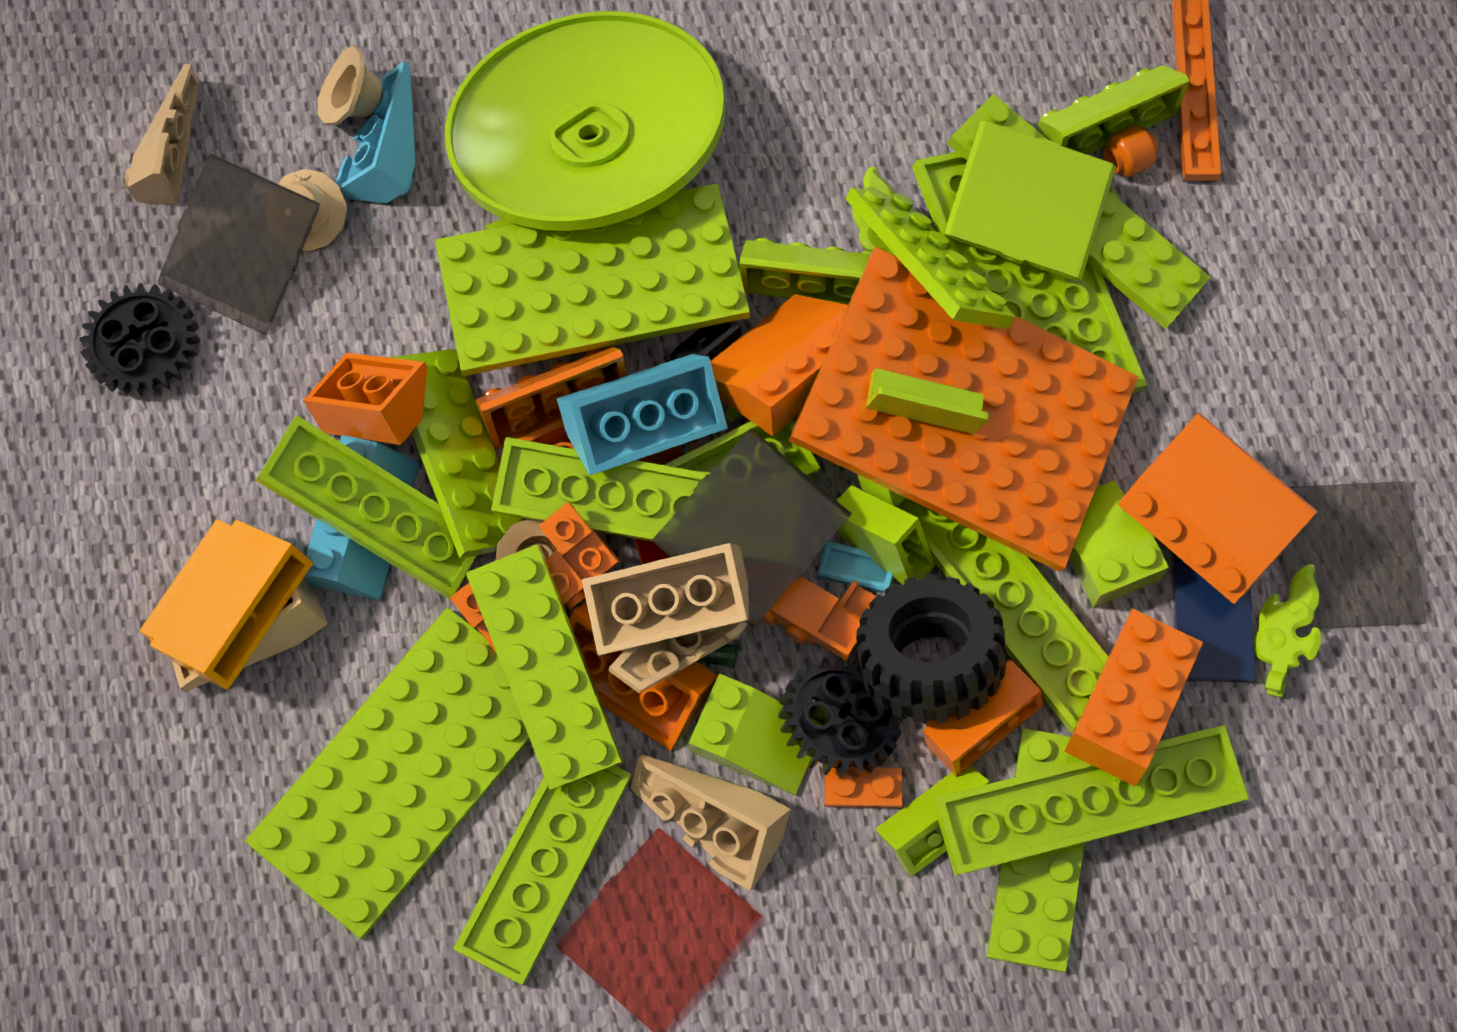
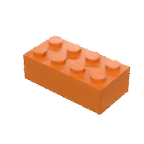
[1064,608,1203,787]

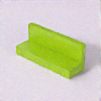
[866,368,989,434]
[876,766,990,877]

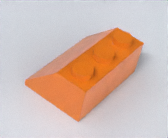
[303,352,427,445]

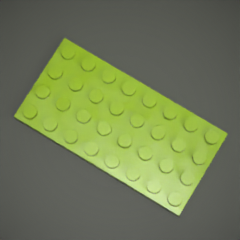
[912,133,1147,393]
[435,183,750,376]
[245,607,530,940]

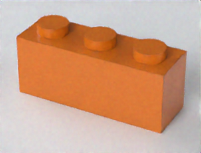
[923,659,1043,777]

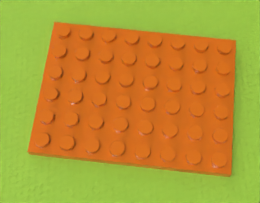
[788,247,1139,572]

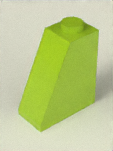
[828,485,936,584]

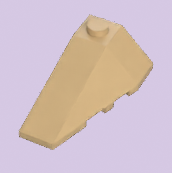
[172,578,328,692]

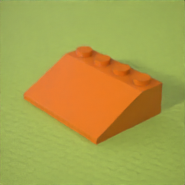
[710,294,848,437]
[475,346,627,449]
[1117,413,1318,604]

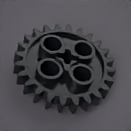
[79,283,201,398]
[778,658,903,778]

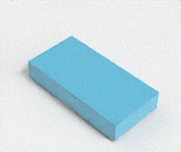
[817,540,894,594]

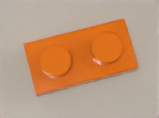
[824,767,902,808]

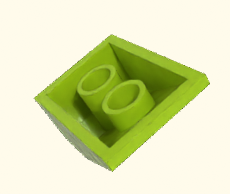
[1069,480,1169,608]
[688,673,822,796]

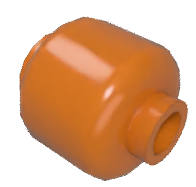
[1103,125,1158,178]

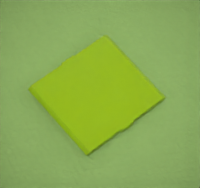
[944,121,1116,281]

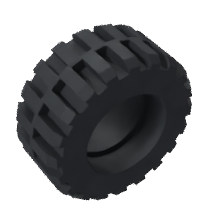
[856,575,1006,724]

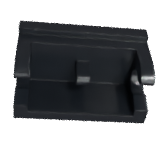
[664,320,742,362]

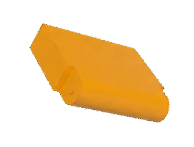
[139,519,314,691]

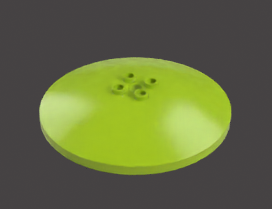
[445,11,726,231]

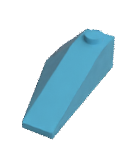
[336,61,415,203]

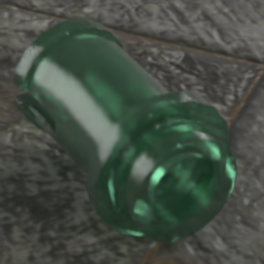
[697,644,738,669]

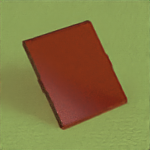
[556,828,761,1032]

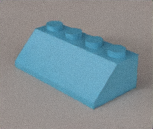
[557,354,728,475]
[304,435,420,601]

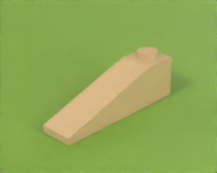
[125,64,199,205]
[608,599,761,694]
[630,755,791,891]

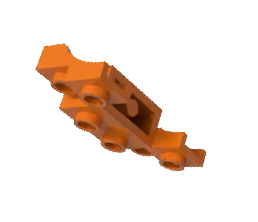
[450,502,621,652]
[743,558,876,661]

